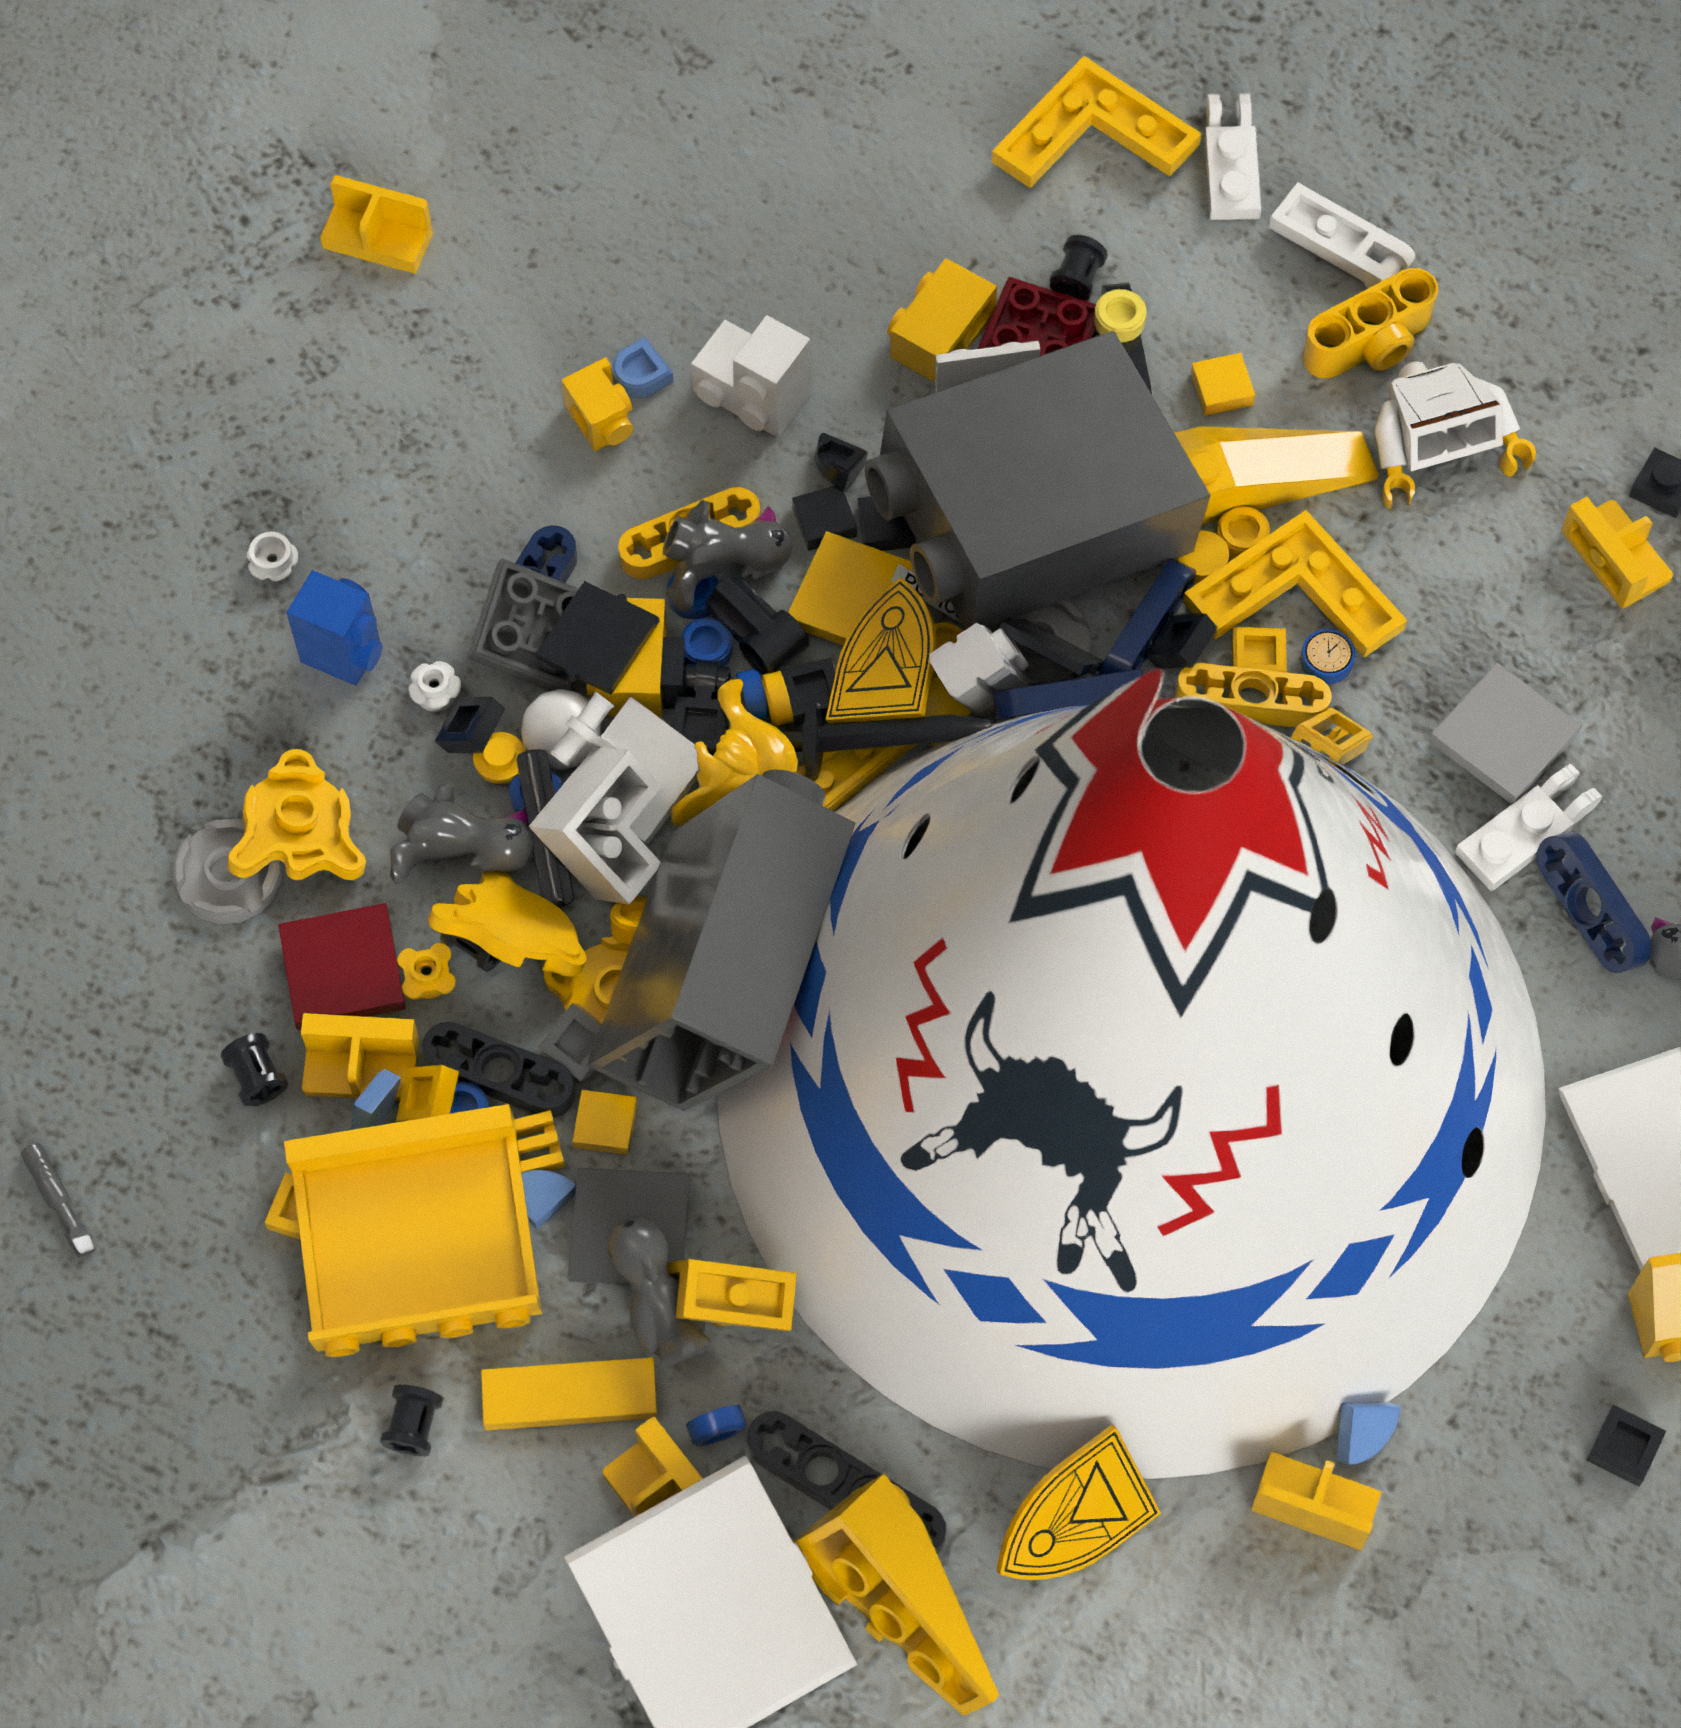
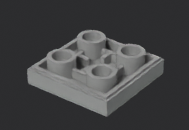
[1429,663,1582,804]

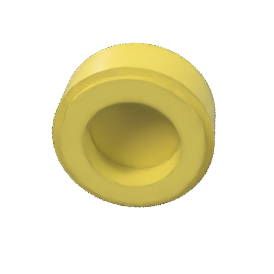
[1094,289,1147,342]

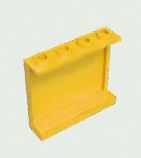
[284,1104,543,1357]

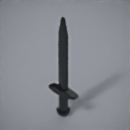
[782,700,993,780]

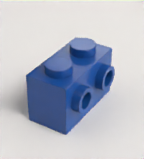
[286,570,383,686]

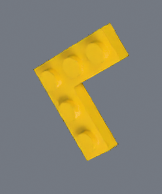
[991,56,1201,188]
[1183,510,1407,658]

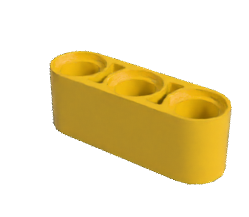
[1302,268,1438,378]

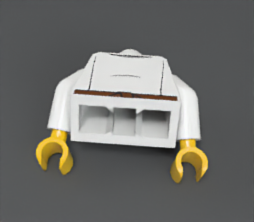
[1375,361,1536,509]

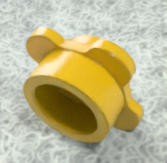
[397,943,456,1000]

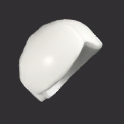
[521,689,602,771]

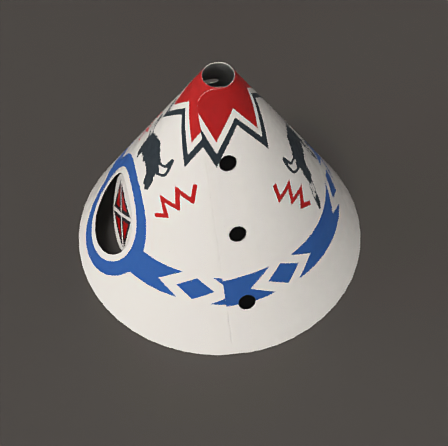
[717,669,1546,1479]

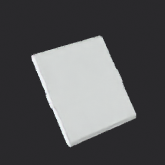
[1558,1047,1681,1272]
[564,1456,857,1728]

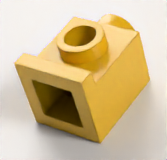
[561,357,634,452]

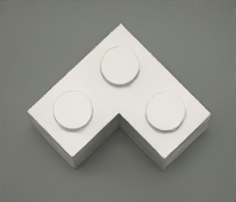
[691,315,811,438]
[529,746,662,904]

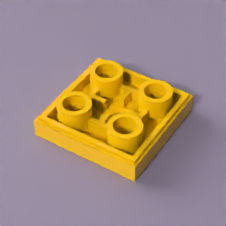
[788,531,914,646]

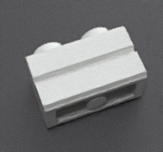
[929,622,1031,717]

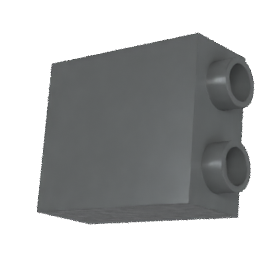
[865,331,1211,630]
[587,770,856,1111]

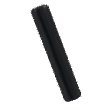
[516,749,574,907]

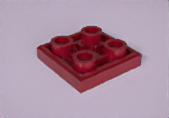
[978,276,1097,356]
[278,903,406,1031]

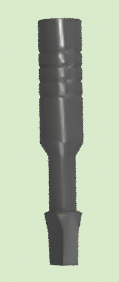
[21,1143,95,1258]

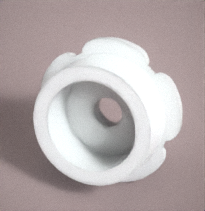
[247,532,298,582]
[408,661,461,712]

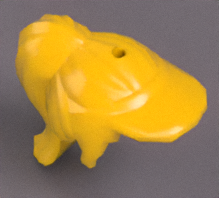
[671,679,798,827]

